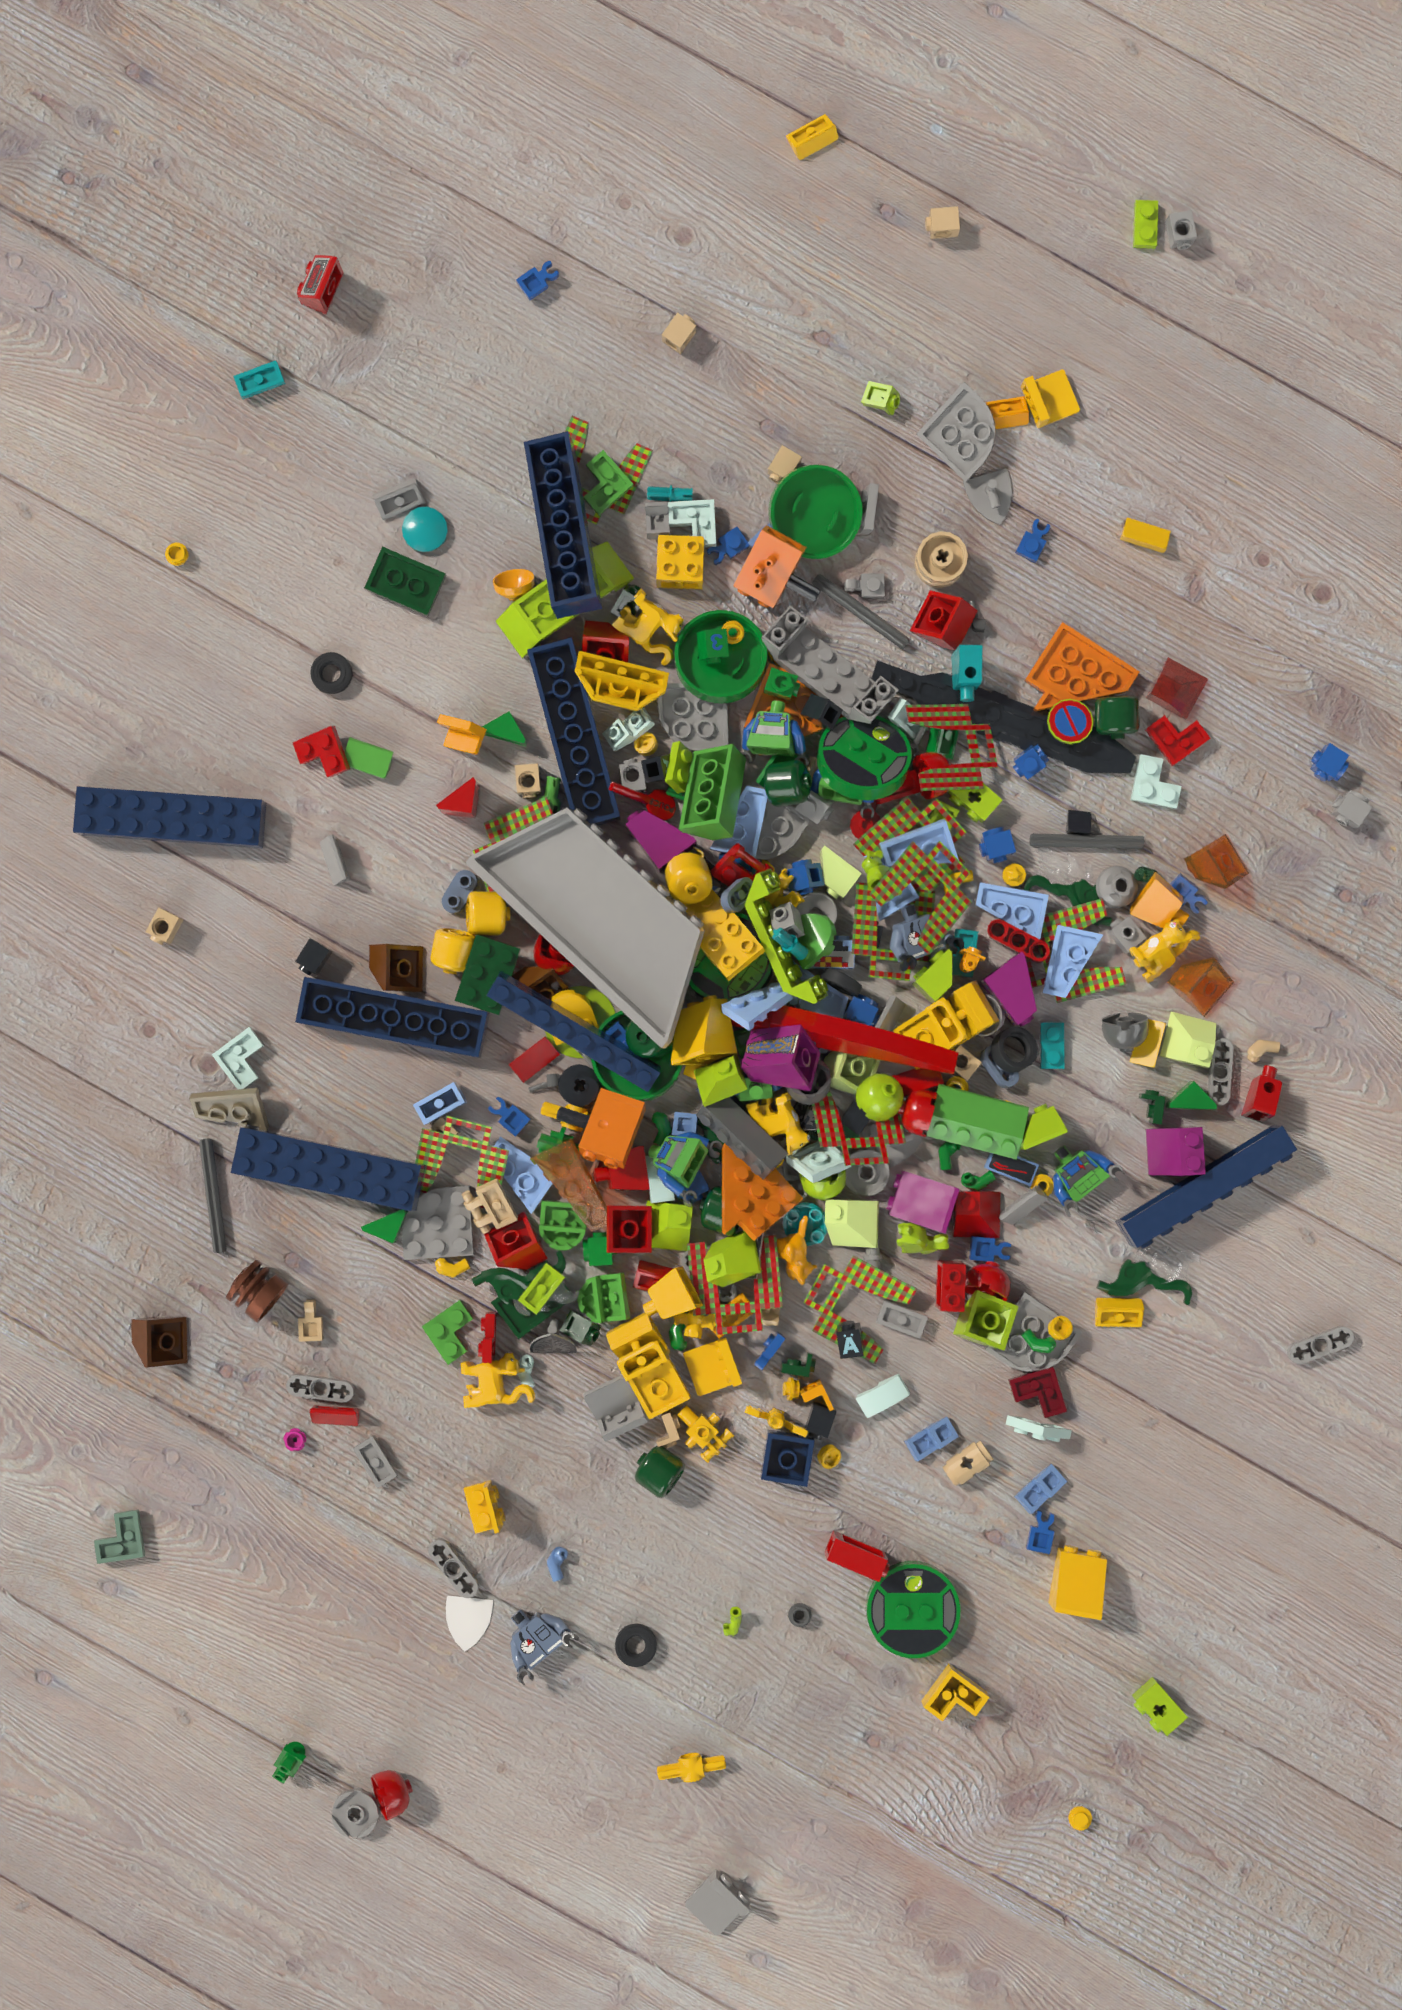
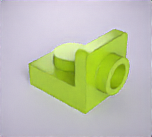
[861,381,900,416]

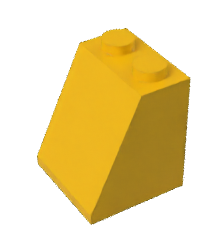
[671,995,737,1065]
[1048,1545,1107,1620]

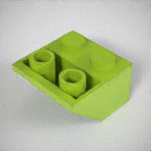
[912,949,952,1003]

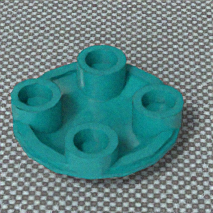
[402,506,448,552]
[783,1202,828,1246]

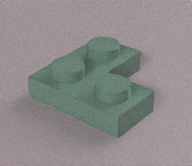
[94,1509,145,1564]

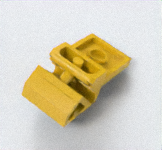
[684,889,765,981]
[893,981,999,1070]
[606,1312,691,1420]

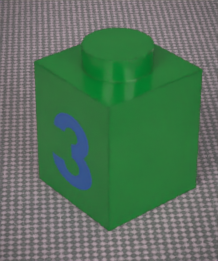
[697,629,729,664]

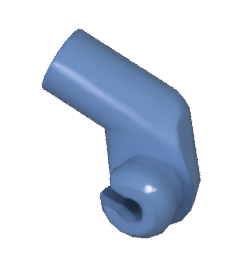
[547,1546,568,1582]

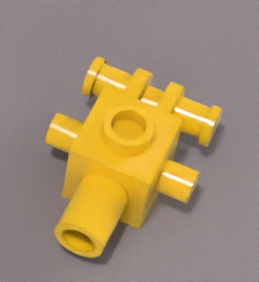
[677,1405,734,1463]

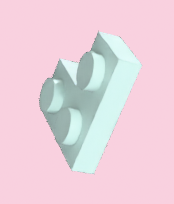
[668,499,716,547]
[1130,754,1181,809]
[212,1027,264,1089]
[1006,1415,1072,1442]

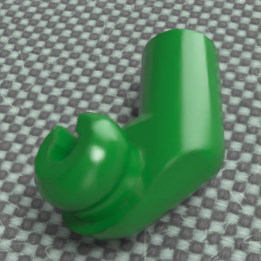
[652,1112,672,1146]
[938,1141,961,1170]
[961,1170,996,1191]
[668,1324,687,1351]
[1021,1328,1056,1354]

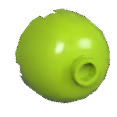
[855,1073,904,1121]
[800,1169,846,1201]

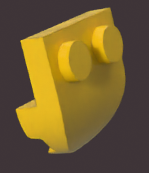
[551,990,599,1045]

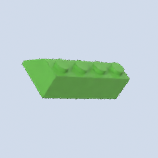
[679,744,746,840]
[926,1084,1029,1159]

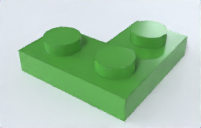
[584,450,634,516]
[422,1299,474,1365]

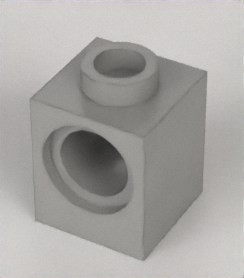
[1165,210,1197,250]
[619,759,647,793]

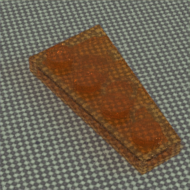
[530,1138,607,1232]

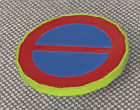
[1047,699,1093,744]

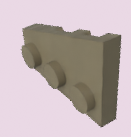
[189,1088,269,1131]

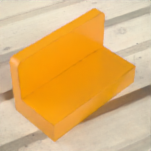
[437,714,487,755]
[800,1379,834,1411]

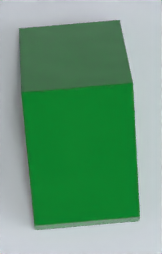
[482,711,527,747]
[1166,1081,1217,1109]
[361,1210,408,1243]

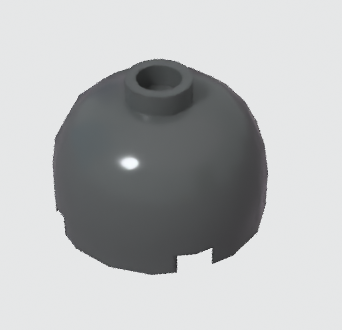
[1102,1012,1149,1052]
[786,1060,831,1105]

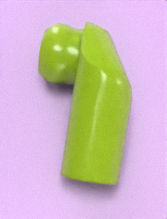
[723,1606,742,1637]

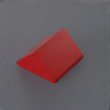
[436,777,480,818]

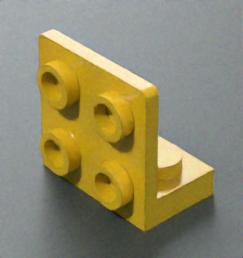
[1021,369,1080,428]
[656,535,704,590]
[683,1337,742,1396]
[463,1480,506,1534]

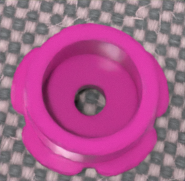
[283,1428,307,1451]

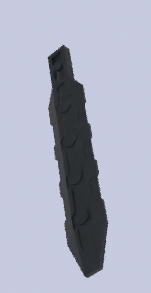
[871,660,1136,773]

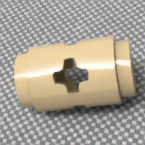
[942,1440,994,1486]

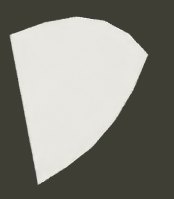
[446,1596,493,1652]

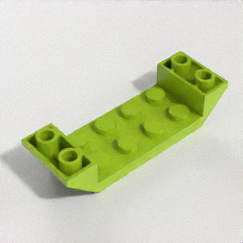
[495,541,634,659]
[745,868,828,1004]

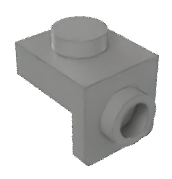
[645,502,670,539]
[795,790,835,825]

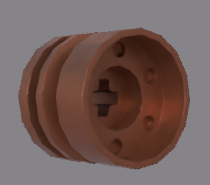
[226,1260,288,1323]

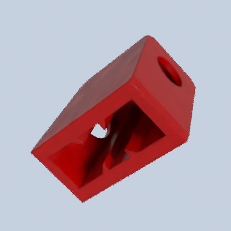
[1241,1065,1282,1122]
[593,1146,650,1190]

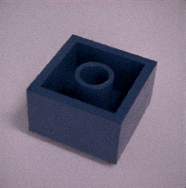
[760,1429,815,1487]

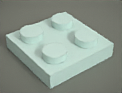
[786,1141,851,1183]

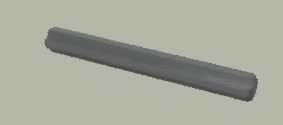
[812,574,910,649]
[1029,833,1145,849]
[199,1138,227,1253]

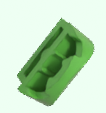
[797,913,836,970]
[539,1200,588,1250]
[577,1272,630,1323]

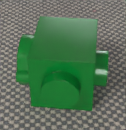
[764,667,801,701]
[583,1232,617,1266]

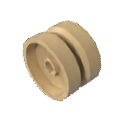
[914,531,968,588]

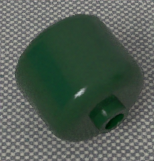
[1095,696,1140,739]
[764,760,812,807]
[625,1020,675,1058]
[699,1186,740,1236]
[635,1446,685,1499]

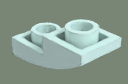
[602,708,655,751]
[645,1156,675,1203]
[856,1374,910,1418]

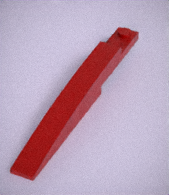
[731,1006,959,1074]

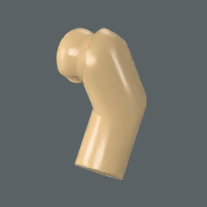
[1247,1040,1280,1063]

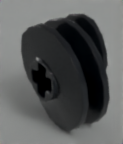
[558,1064,600,1106]

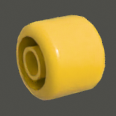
[665,852,712,905]
[466,891,510,936]
[430,928,476,974]

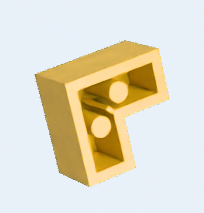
[921,1663,990,1722]

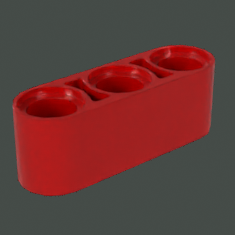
[987,919,1050,963]

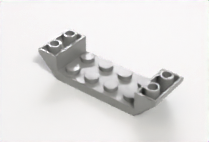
[761,605,899,724]

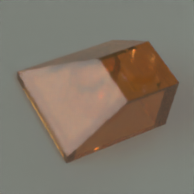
[1184,834,1249,889]
[1167,957,1234,1017]

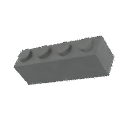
[696,1097,788,1180]

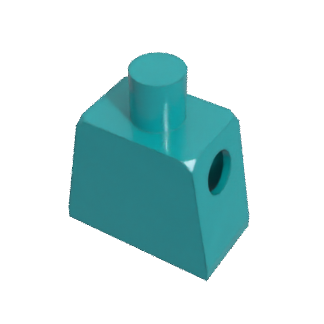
[951,645,983,702]

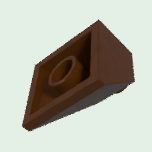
[369,944,423,992]
[512,967,570,1000]
[131,1316,188,1368]

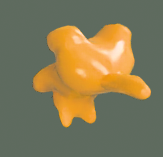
[777,1216,818,1285]

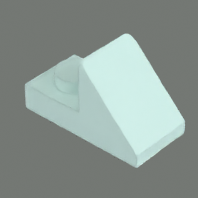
[888,698,928,740]

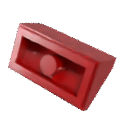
[509,1036,560,1083]
[892,1068,944,1097]
[632,1260,674,1291]
[309,1405,360,1426]

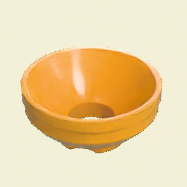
[493,569,535,601]

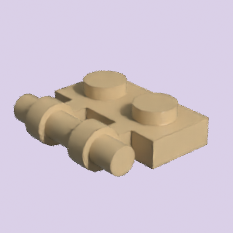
[462,1179,518,1234]

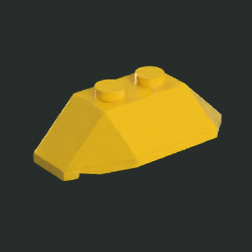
[575,651,669,711]

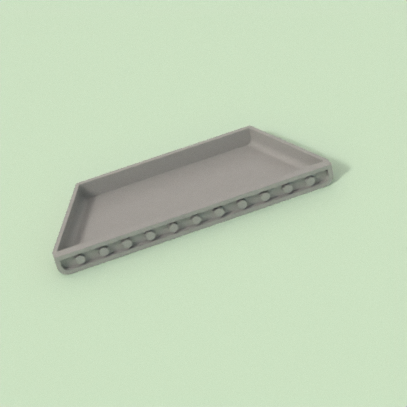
[465,808,705,1048]

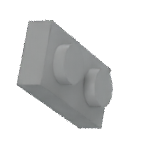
[860,483,879,535]
[876,1300,928,1339]
[353,1435,398,1488]

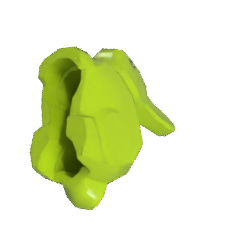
[861,850,903,896]
[897,1223,949,1254]

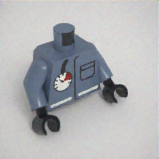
[890,904,964,971]
[510,1609,579,1685]

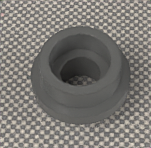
[788,1603,812,1627]

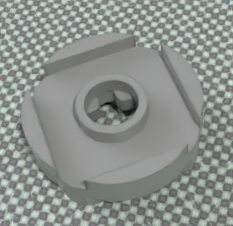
[846,1149,890,1196]
[332,1787,380,1838]

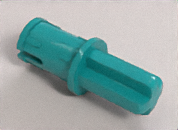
[647,485,693,502]
[772,927,808,960]

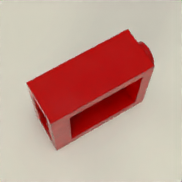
[935,1260,966,1312]
[824,1530,890,1582]

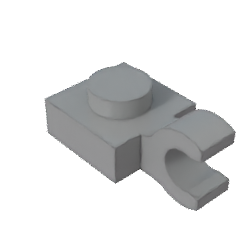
[844,574,885,598]

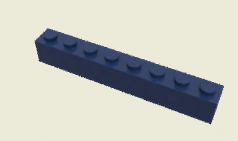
[486,971,661,1092]

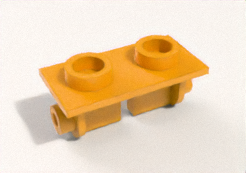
[959,946,986,973]

